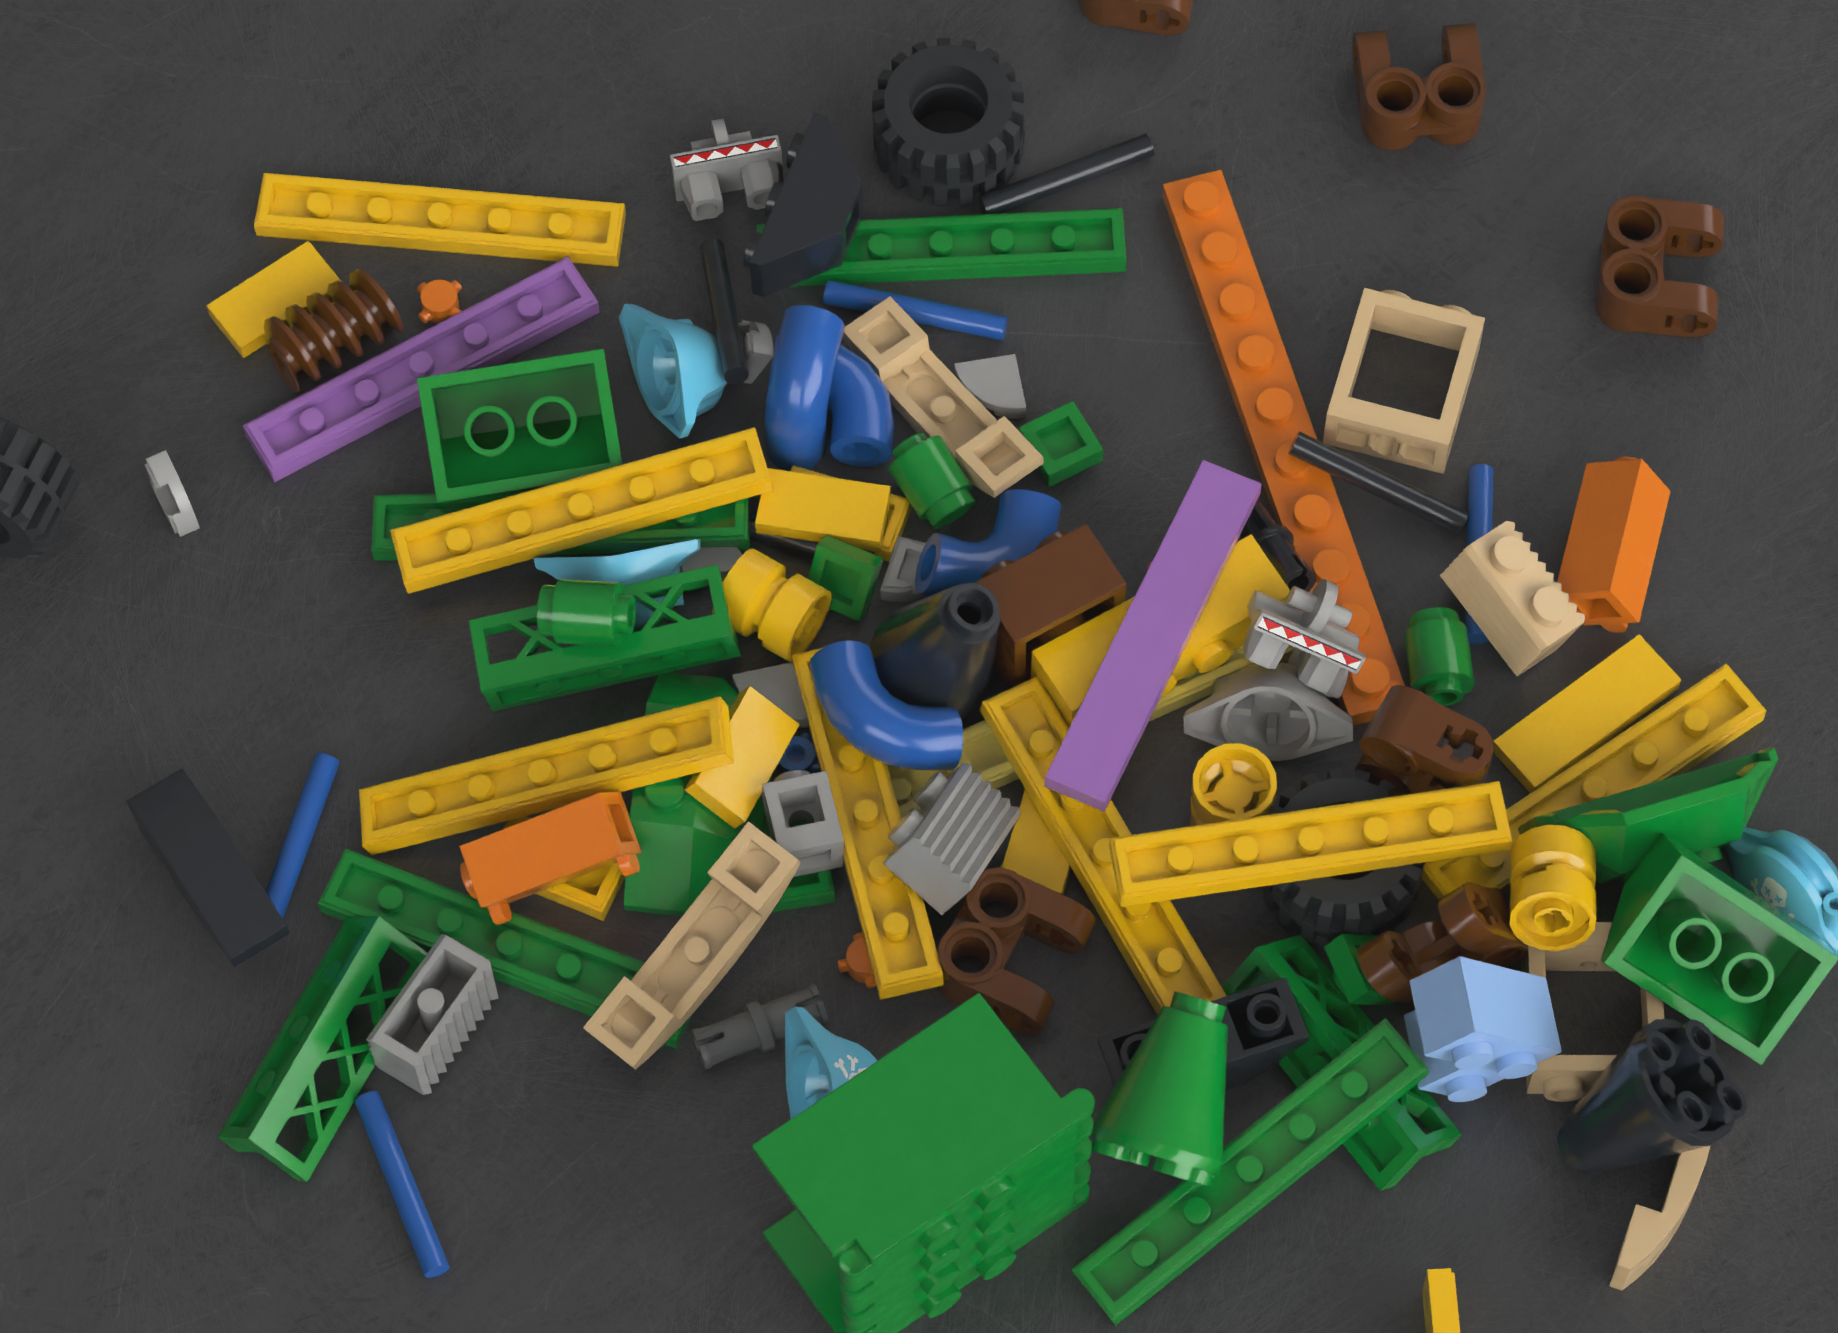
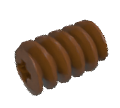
[264,268,404,392]

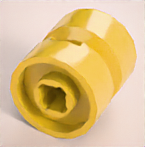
[712,548,832,662]
[1189,743,1277,826]
[1510,825,1596,951]

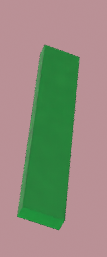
[757,208,1126,287]
[371,490,750,561]
[318,848,693,1049]
[1072,1018,1430,1326]

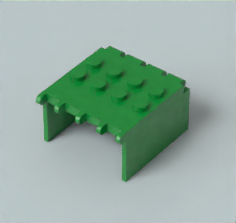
[752,993,1095,1333]

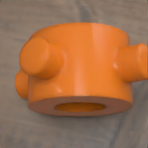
[417,280,462,324]
[837,932,876,988]

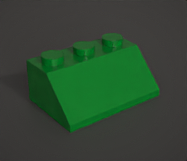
[417,349,623,503]
[1601,833,1838,1065]

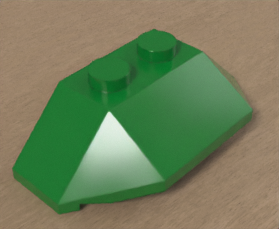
[624,672,772,916]
[1518,747,1778,884]

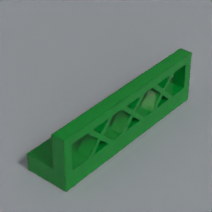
[468,564,741,712]
[217,916,428,1182]
[1222,935,1462,1191]

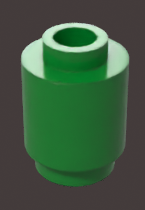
[888,432,976,530]
[537,579,636,646]
[1404,607,1474,707]

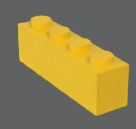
[1031,534,1290,728]

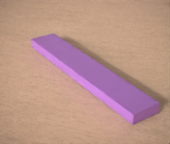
[243,257,600,483]
[1044,460,1262,812]

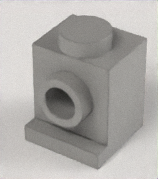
[762,770,844,877]

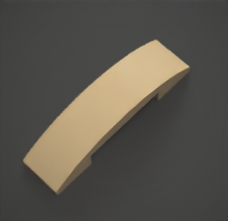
[842,296,1044,498]
[583,821,801,1070]
[1610,1146,1710,1290]

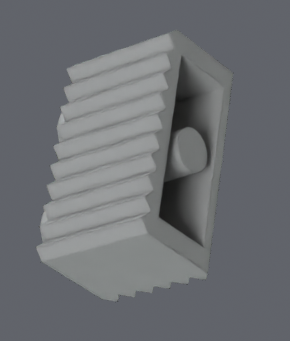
[883,763,1021,915]
[366,934,499,1095]

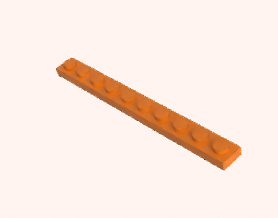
[1162,170,1405,726]

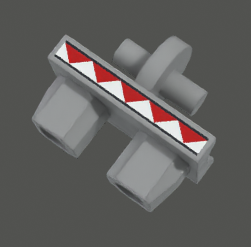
[670,118,784,221]
[1243,579,1366,694]

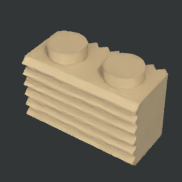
[1440,521,1585,676]

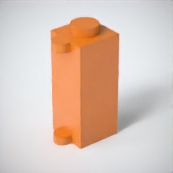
[1557,456,1670,633]
[459,791,642,925]

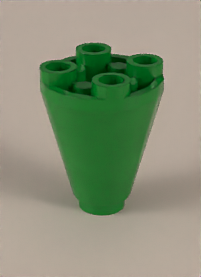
[1090,991,1228,1186]

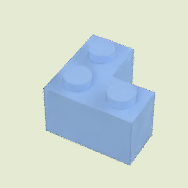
[1404,956,1562,1102]

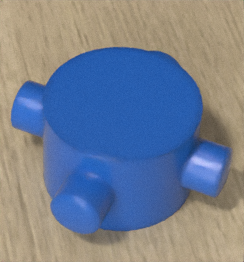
[777,733,820,775]

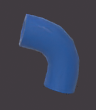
[764,305,845,471]
[774,335,894,467]
[915,489,1062,596]
[809,640,963,771]

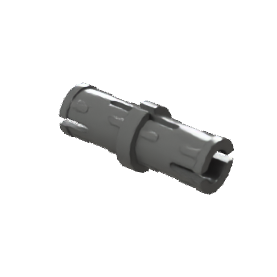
[691,983,829,1070]

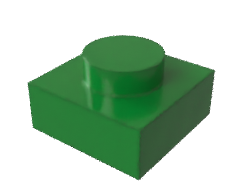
[1018,401,1104,488]
[808,535,884,622]
[1324,934,1395,1006]

